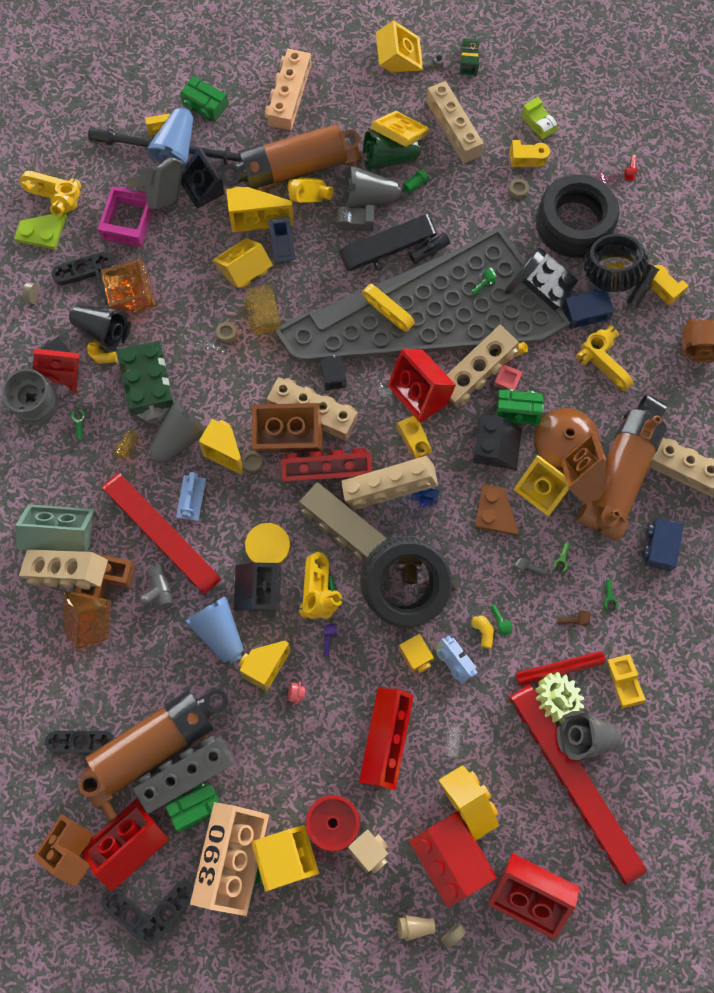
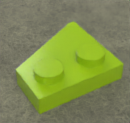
[14,213,67,250]

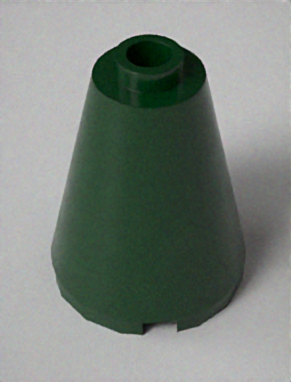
[363,128,421,170]

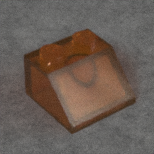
[101,258,157,312]

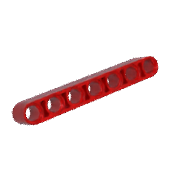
[101,472,222,596]

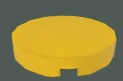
[245,523,290,564]

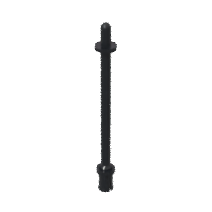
[88,127,240,165]

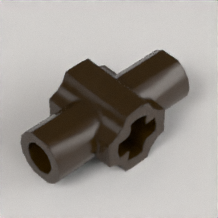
[399,537,422,585]

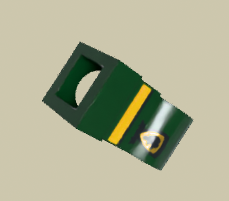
[460,38,479,76]

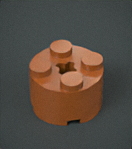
[682,318,714,363]

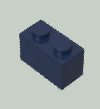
[562,289,614,329]
[642,518,684,572]

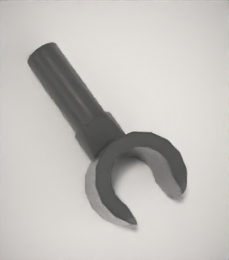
[422,54,444,69]
[513,558,546,575]

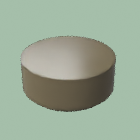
[508,179,529,199]
[22,282,39,304]
[215,322,237,344]
[241,451,263,473]
[441,923,465,948]

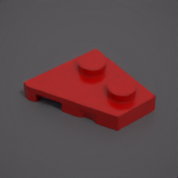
[33,349,80,393]

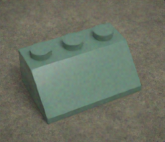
[15,504,95,552]

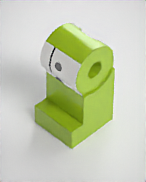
[521,97,558,140]

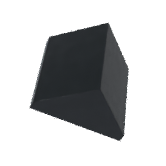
[181,148,225,208]

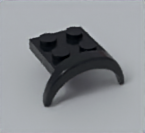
[505,248,579,311]

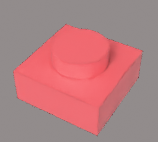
[494,364,523,391]

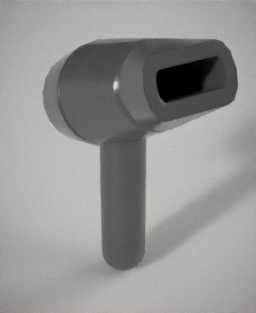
[139,564,173,610]

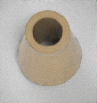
[397,915,435,941]

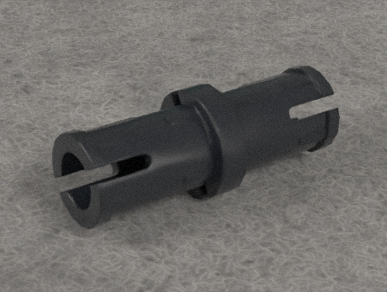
[409,233,450,264]
[626,263,660,308]

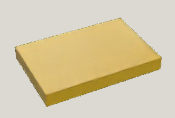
[370,111,430,147]

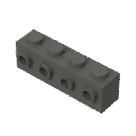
[133,735,235,814]

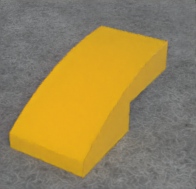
[607,654,646,709]

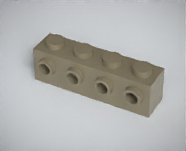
[299,482,387,562]

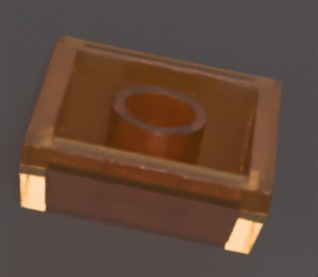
[63,591,111,649]

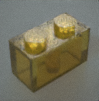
[244,284,281,336]

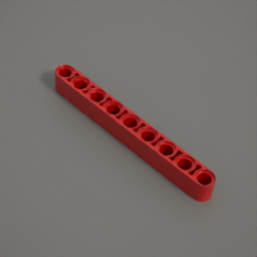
[508,684,647,886]

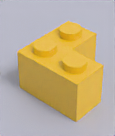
[439,765,500,841]

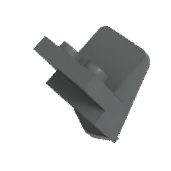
[126,158,183,210]

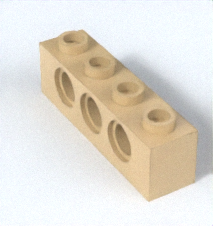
[426,81,484,164]
[447,324,519,407]
[19,550,108,589]

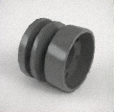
[2,369,59,426]

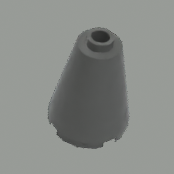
[343,166,401,208]
[149,402,206,464]
[557,711,622,760]

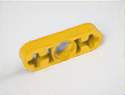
[361,284,415,332]

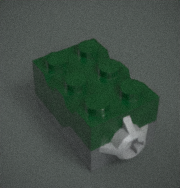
[117,340,175,423]

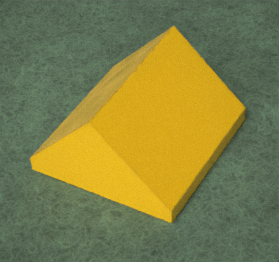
[513,455,570,517]

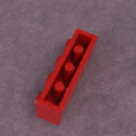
[281,448,372,482]
[359,688,414,790]

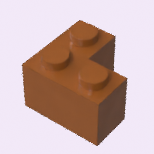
[74,553,136,607]
[33,814,93,887]

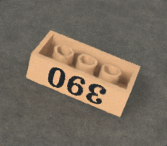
[190,802,269,916]

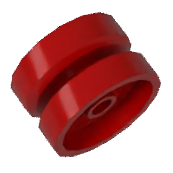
[306,795,360,852]

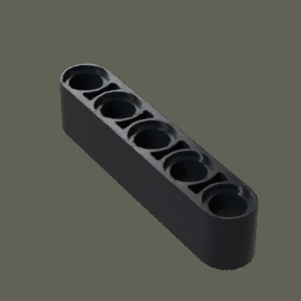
[338,214,438,272]

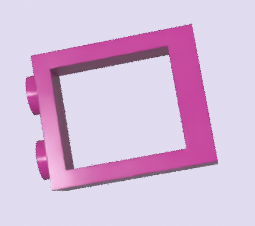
[98,187,153,248]

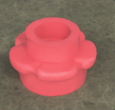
[287,681,305,704]

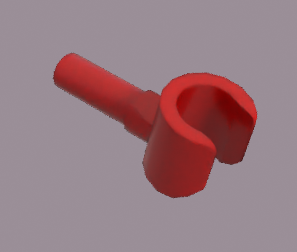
[624,155,638,180]

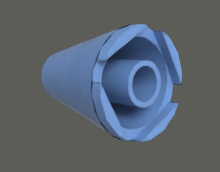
[147,107,193,169]
[185,597,244,664]

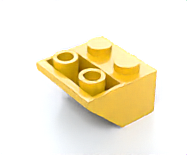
[251,825,319,892]

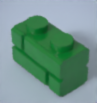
[180,76,229,122]
[496,389,543,425]
[166,781,220,833]

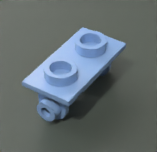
[176,472,206,521]
[434,636,478,685]

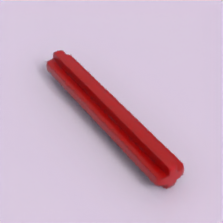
[515,651,606,686]

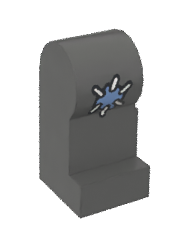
[335,205,374,231]

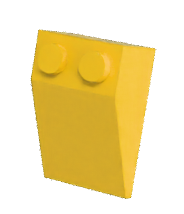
[226,187,294,232]

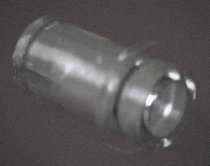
[443,727,464,758]

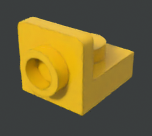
[145,114,170,136]

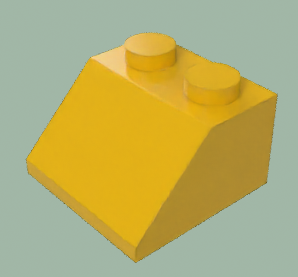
[376,20,423,72]
[212,238,273,288]
[199,419,244,475]
[239,641,291,692]

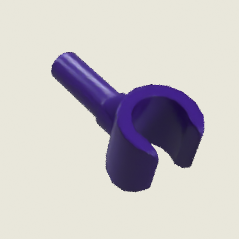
[323,624,337,656]

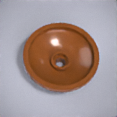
[534,408,600,469]

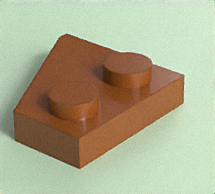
[475,484,518,536]

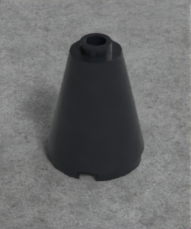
[69,305,131,352]

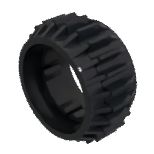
[584,234,648,292]

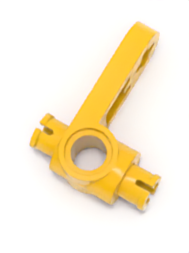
[19,171,81,216]
[287,177,334,203]
[576,326,633,391]
[299,552,342,619]

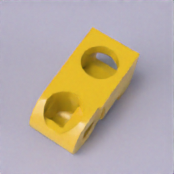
[510,140,550,167]
[650,265,689,306]
[396,416,432,459]

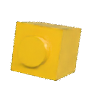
[398,634,434,673]

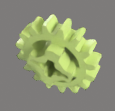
[535,672,584,725]

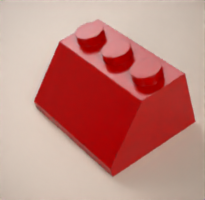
[387,349,456,422]
[82,798,169,892]
[409,811,497,908]
[488,853,580,940]

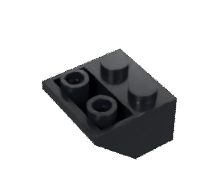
[234,562,281,612]

